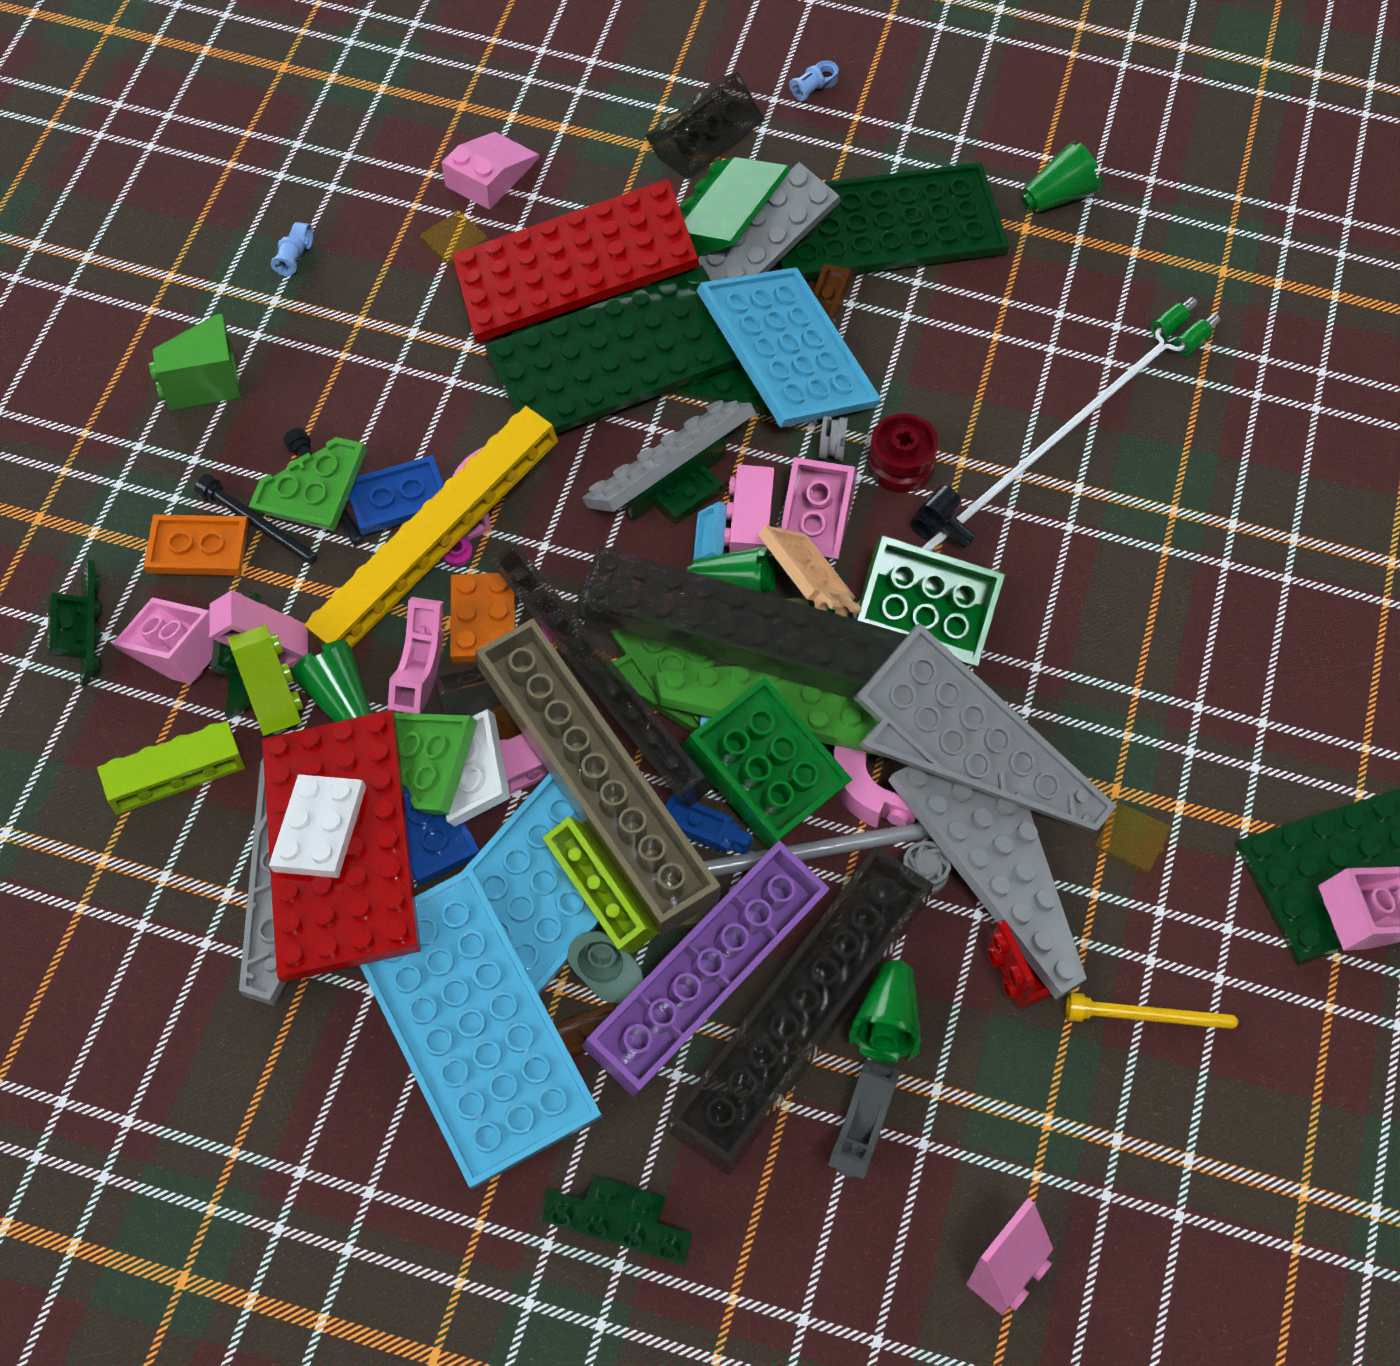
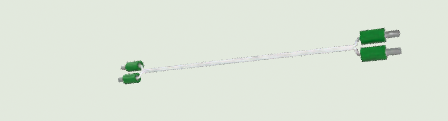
[810,297,1220,660]

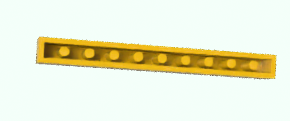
[304,406,558,648]

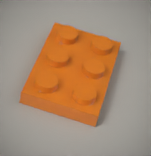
[143,514,249,576]
[450,572,516,663]

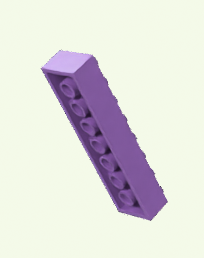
[581,840,830,1097]

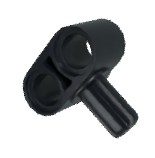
[910,485,975,548]

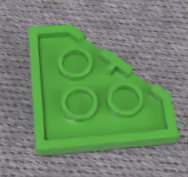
[248,437,368,531]
[394,713,478,815]

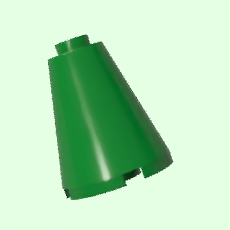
[1021,141,1103,213]
[686,546,776,603]
[291,640,372,722]
[849,960,921,1064]

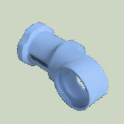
[789,61,839,101]
[271,222,313,276]

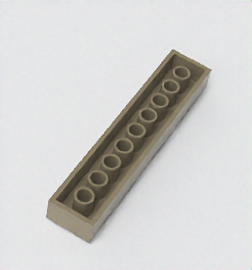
[475,618,721,936]

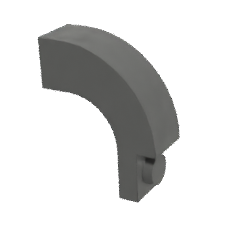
[828,1059,901,1179]

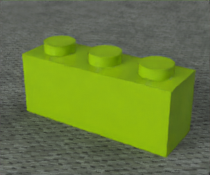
[228,625,304,736]

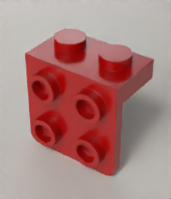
[987,920,1053,1009]

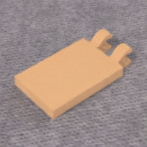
[758,525,862,626]

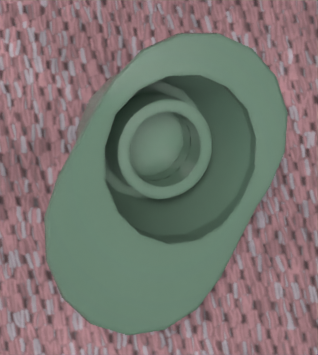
[567,931,643,1004]

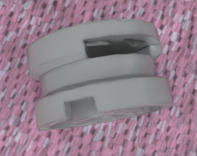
[819,415,848,461]
[901,841,951,896]

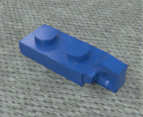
[665,793,753,854]

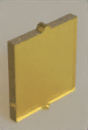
[419,210,488,266]
[1094,801,1171,874]

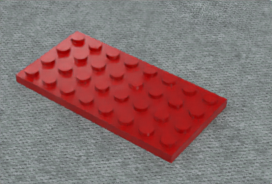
[452,179,700,343]
[262,709,421,983]

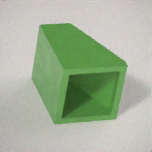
[149,314,241,410]

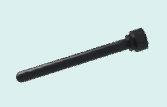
[283,428,363,546]
[194,473,317,564]

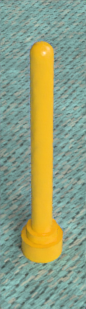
[1066,992,1238,1029]

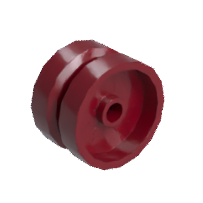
[868,413,939,493]

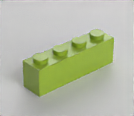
[97,721,245,815]
[542,816,660,954]

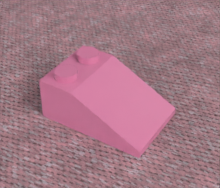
[442,132,539,210]
[781,457,858,560]
[112,597,214,685]
[1318,867,1400,951]
[966,1198,1054,1316]

